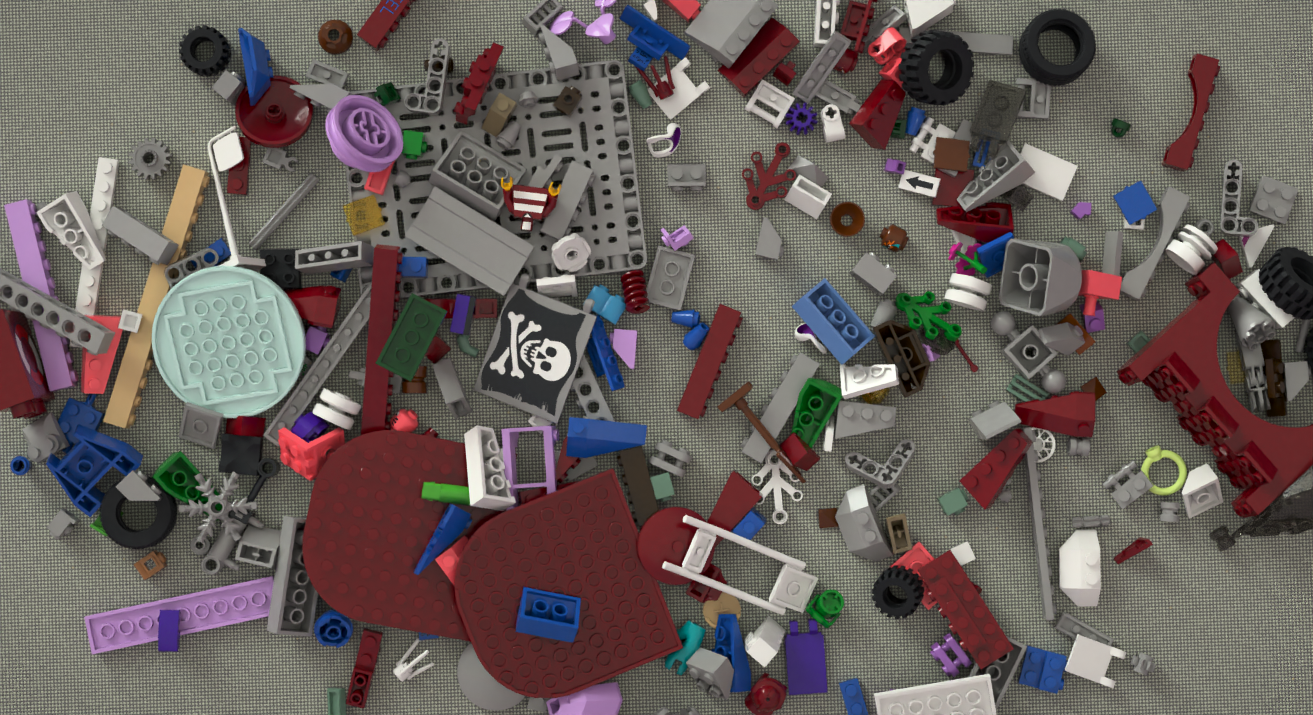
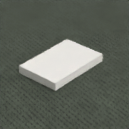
[1020,143,1078,202]

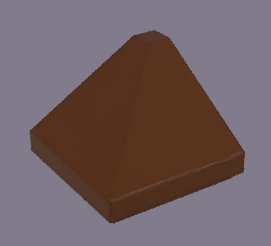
[1080,377,1107,401]
[818,508,839,528]

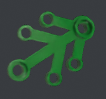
[895,291,962,341]

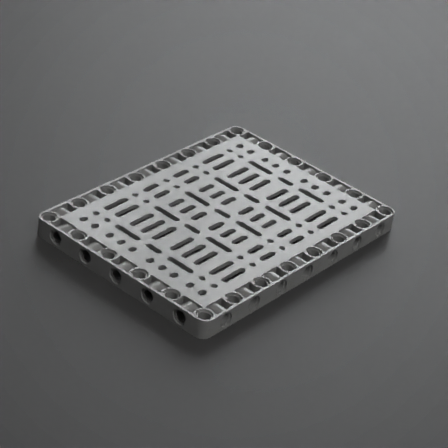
[345,60,647,299]

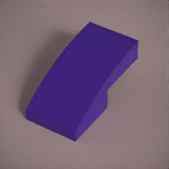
[158,610,181,652]

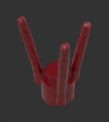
[635,56,675,100]

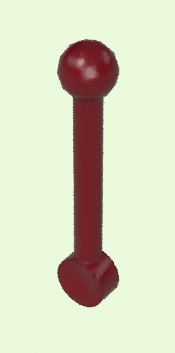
[952,339,978,372]

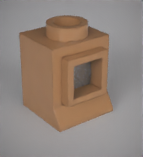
[134,550,168,580]

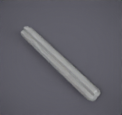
[249,174,319,249]

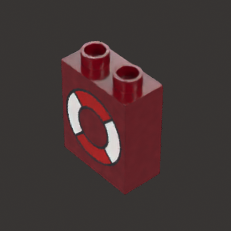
[0,309,55,419]

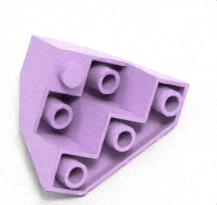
[546,682,623,715]

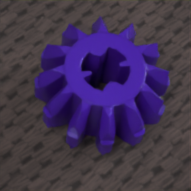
[785,103,818,135]

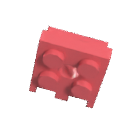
[278,427,345,481]

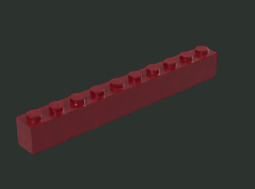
[361,244,403,435]

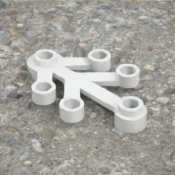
[751,449,803,524]

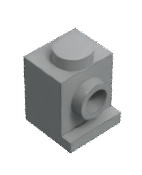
[46,509,81,540]

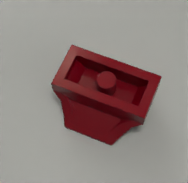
[686,564,727,603]

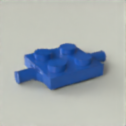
[58,394,105,454]

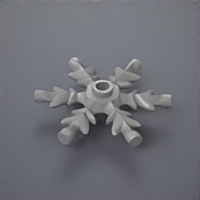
[179,471,257,543]

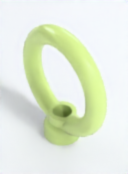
[1141,445,1187,496]

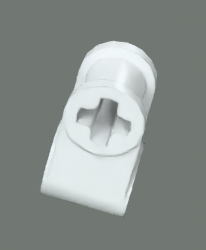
[820,104,845,143]

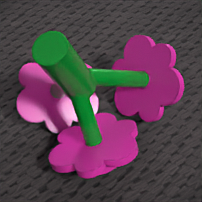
[948,242,987,276]

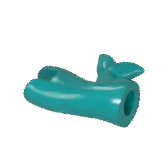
[665,620,706,676]

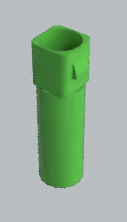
[421,482,470,506]

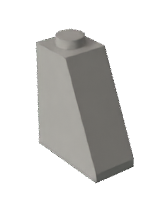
[432,358,473,419]

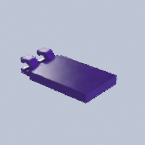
[785,619,827,695]

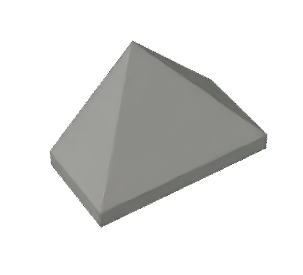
[787,155,828,187]

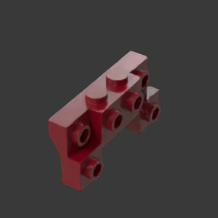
[454,42,504,125]

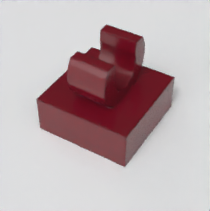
[773,60,797,87]

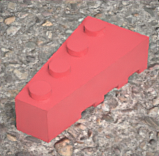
[81,315,123,394]

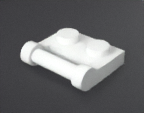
[744,79,795,128]
[536,275,578,298]

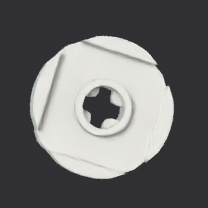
[551,233,591,272]

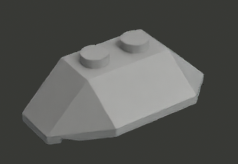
[835,484,894,562]

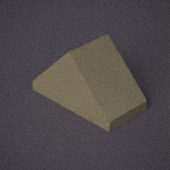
[886,513,912,554]

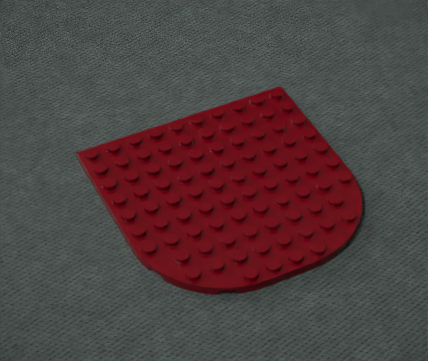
[302,430,517,642]
[454,468,683,698]

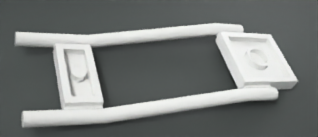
[662,515,818,615]

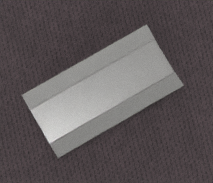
[405,187,534,296]

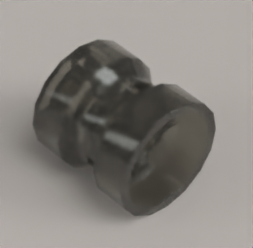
[1209,525,1236,552]

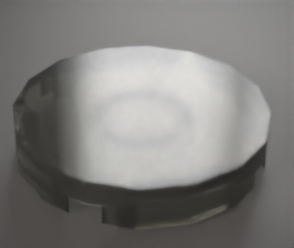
[920,322,955,355]

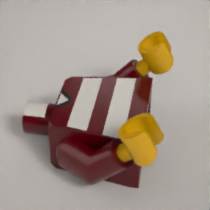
[501,177,562,231]

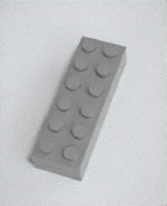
[266,515,318,637]

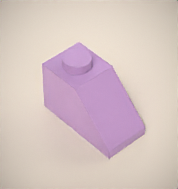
[610,329,637,369]

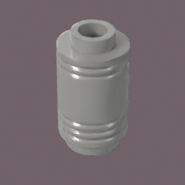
[870,299,898,332]

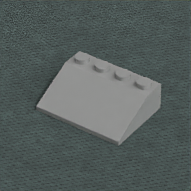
[684,0,779,68]
[429,130,527,221]

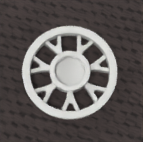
[1031,427,1055,463]

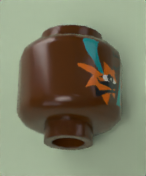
[879,224,909,253]

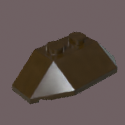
[873,320,930,398]

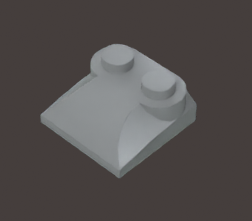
[22,412,70,464]

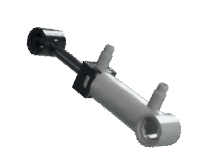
[201,458,280,575]

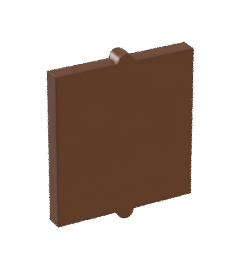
[933,137,970,172]

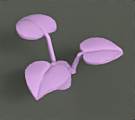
[548,0,617,44]

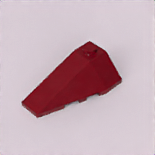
[936,202,1014,243]
[283,285,341,328]

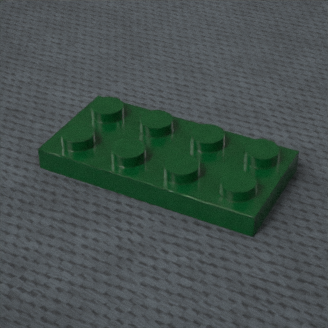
[375,293,448,382]

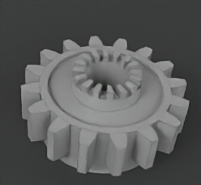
[129,138,172,180]

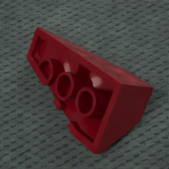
[1014,391,1095,437]

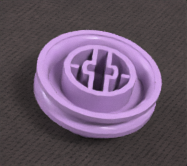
[325,95,403,172]

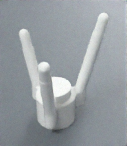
[393,638,434,682]

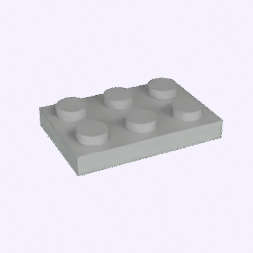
[646,245,695,311]

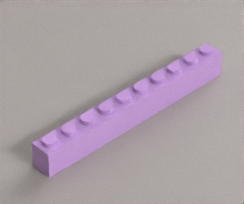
[4,199,78,392]

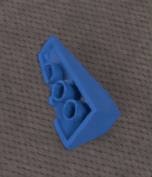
[566,417,647,458]
[413,503,472,575]
[711,614,751,692]

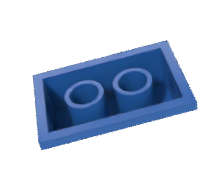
[515,587,581,643]

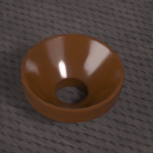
[318,20,353,55]
[830,202,865,237]

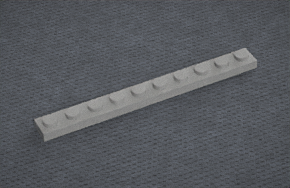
[263,281,372,447]
[1021,427,1056,620]

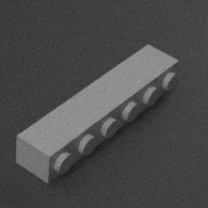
[740,352,820,463]

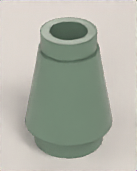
[628,80,653,109]

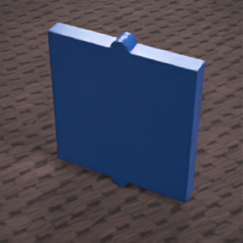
[1113,181,1157,225]

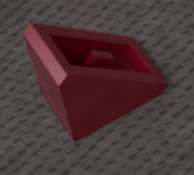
[1211,239,1243,279]
[225,416,266,437]
[780,432,821,471]

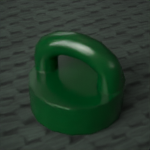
[1111,118,1131,138]

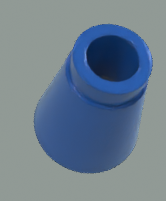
[905,107,926,136]
[671,310,700,328]
[683,322,709,350]
[10,456,32,475]

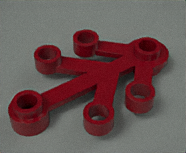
[742,142,796,210]

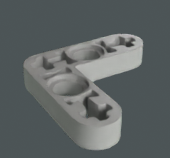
[845,439,915,489]

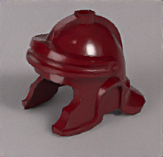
[745,673,787,715]

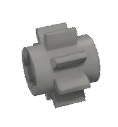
[1130,652,1156,676]

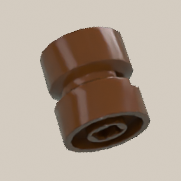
[402,366,427,393]

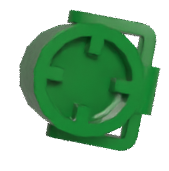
[806,589,844,628]

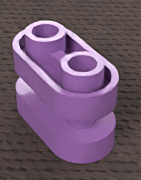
[930,633,972,677]

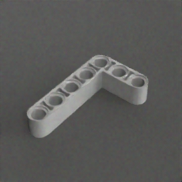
[164,248,219,289]

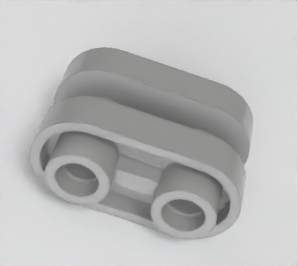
[649,440,692,478]

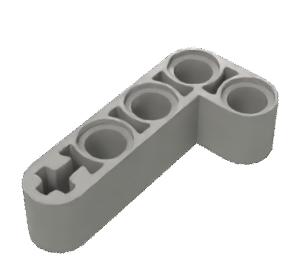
[404,38,450,116]
[1220,159,1258,237]

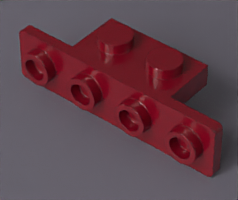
[840,0,878,59]

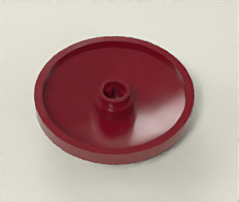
[235,75,313,148]
[637,507,715,585]

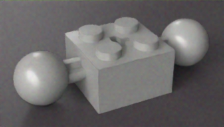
[991,311,1066,394]

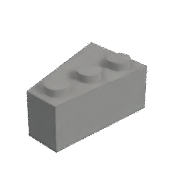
[833,401,897,439]

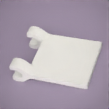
[648,57,711,120]
[1064,634,1126,688]

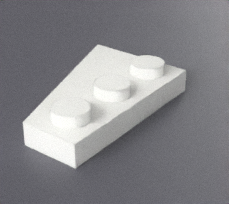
[840,364,899,399]

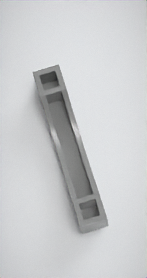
[1120,187,1190,301]

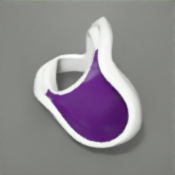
[646,123,681,158]
[795,323,827,354]

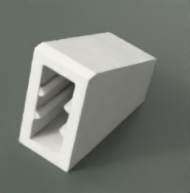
[904,0,956,37]

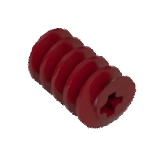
[621,270,650,314]

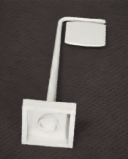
[208,126,266,272]

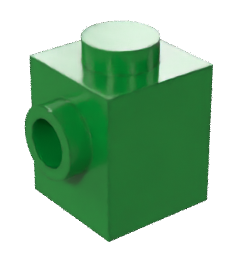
[401,130,427,160]

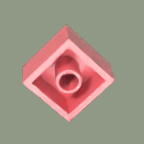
[1078,270,1122,316]

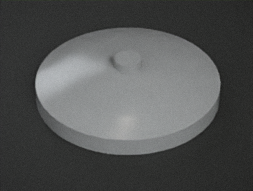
[457,643,525,711]

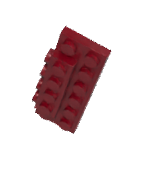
[918,550,1014,669]

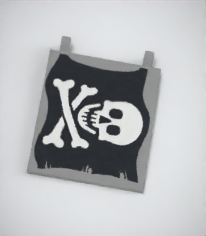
[473,273,597,424]

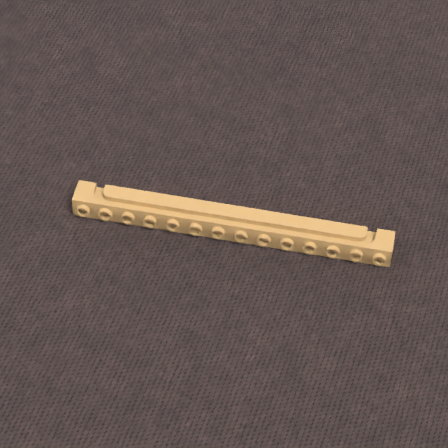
[103,164,210,428]

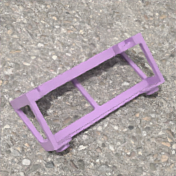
[502,425,559,510]

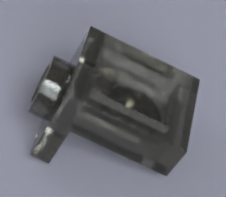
[999,185,1034,212]

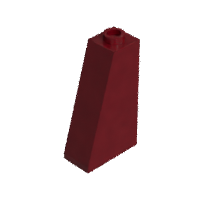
[707,469,763,547]

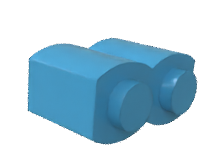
[583,284,626,325]

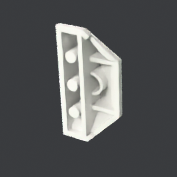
[1059,529,1101,607]

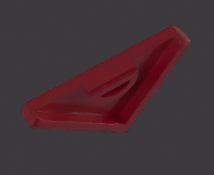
[1114,537,1153,564]

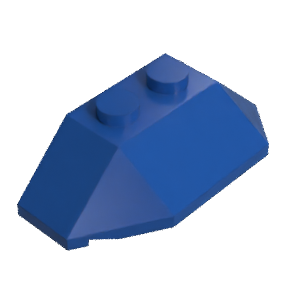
[238,28,274,106]

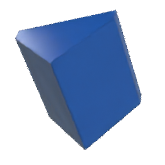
[330,268,353,283]

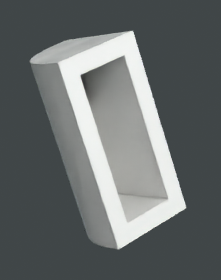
[784,174,832,219]

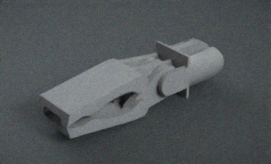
[1236,333,1271,412]

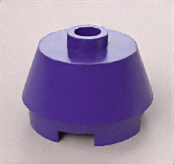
[291,411,329,443]

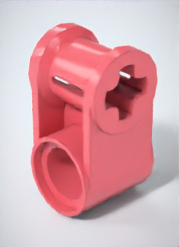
[868,27,906,65]

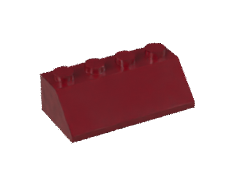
[717,18,800,98]

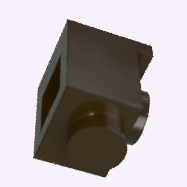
[553,86,582,118]

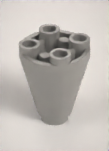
[1228,296,1276,350]

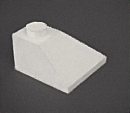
[1182,463,1223,519]

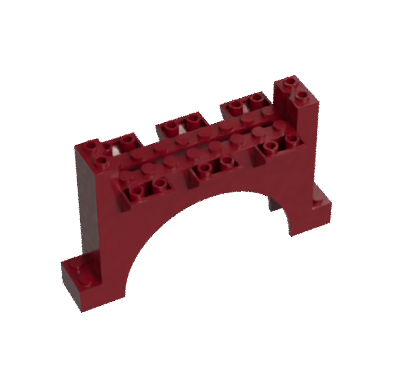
[1116,262,1313,518]

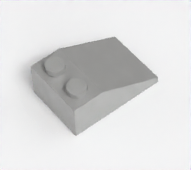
[968,400,1021,440]

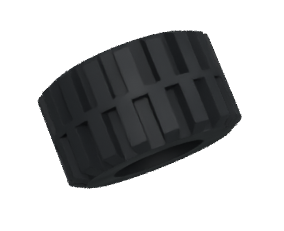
[179,25,231,77]
[872,566,924,619]

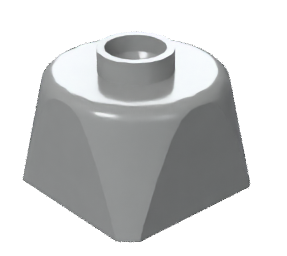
[999,239,1082,316]

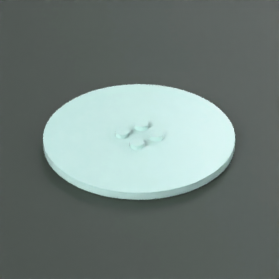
[152,266,306,418]

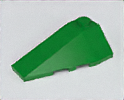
[791,378,842,448]
[152,451,222,521]

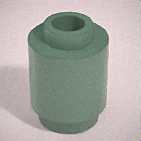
[1060,236,1087,262]

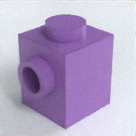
[305,326,331,355]

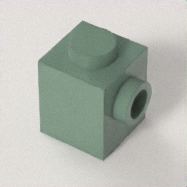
[650,472,675,502]
[936,487,968,516]

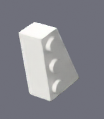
[1236,269,1295,329]

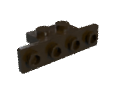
[1261,339,1287,417]

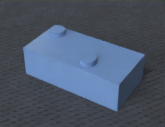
[791,278,875,365]

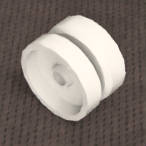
[944,273,992,312]
[312,388,362,430]

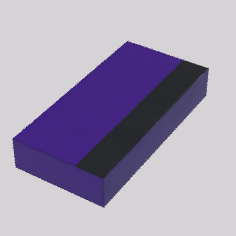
[450,294,477,335]

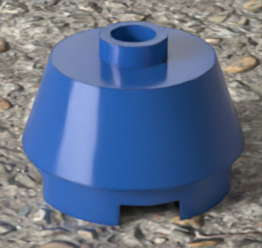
[314,609,353,648]

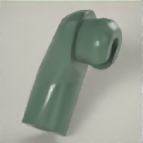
[457,334,479,358]

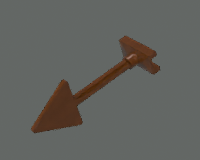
[717,381,806,484]

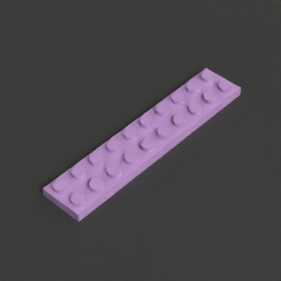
[84,576,274,654]

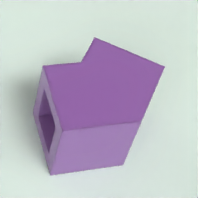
[884,158,906,174]
[1070,202,1092,220]

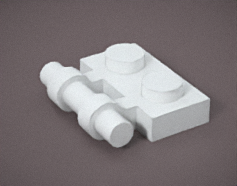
[909,117,956,164]

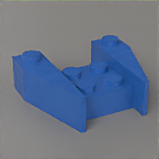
[46,424,143,517]

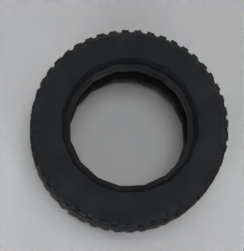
[1018,9,1096,86]

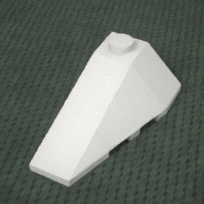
[36,191,106,270]

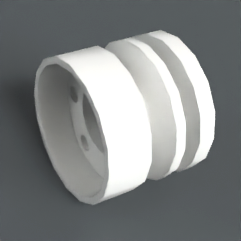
[1165,224,1218,275]

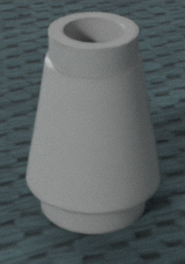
[496,120,521,150]

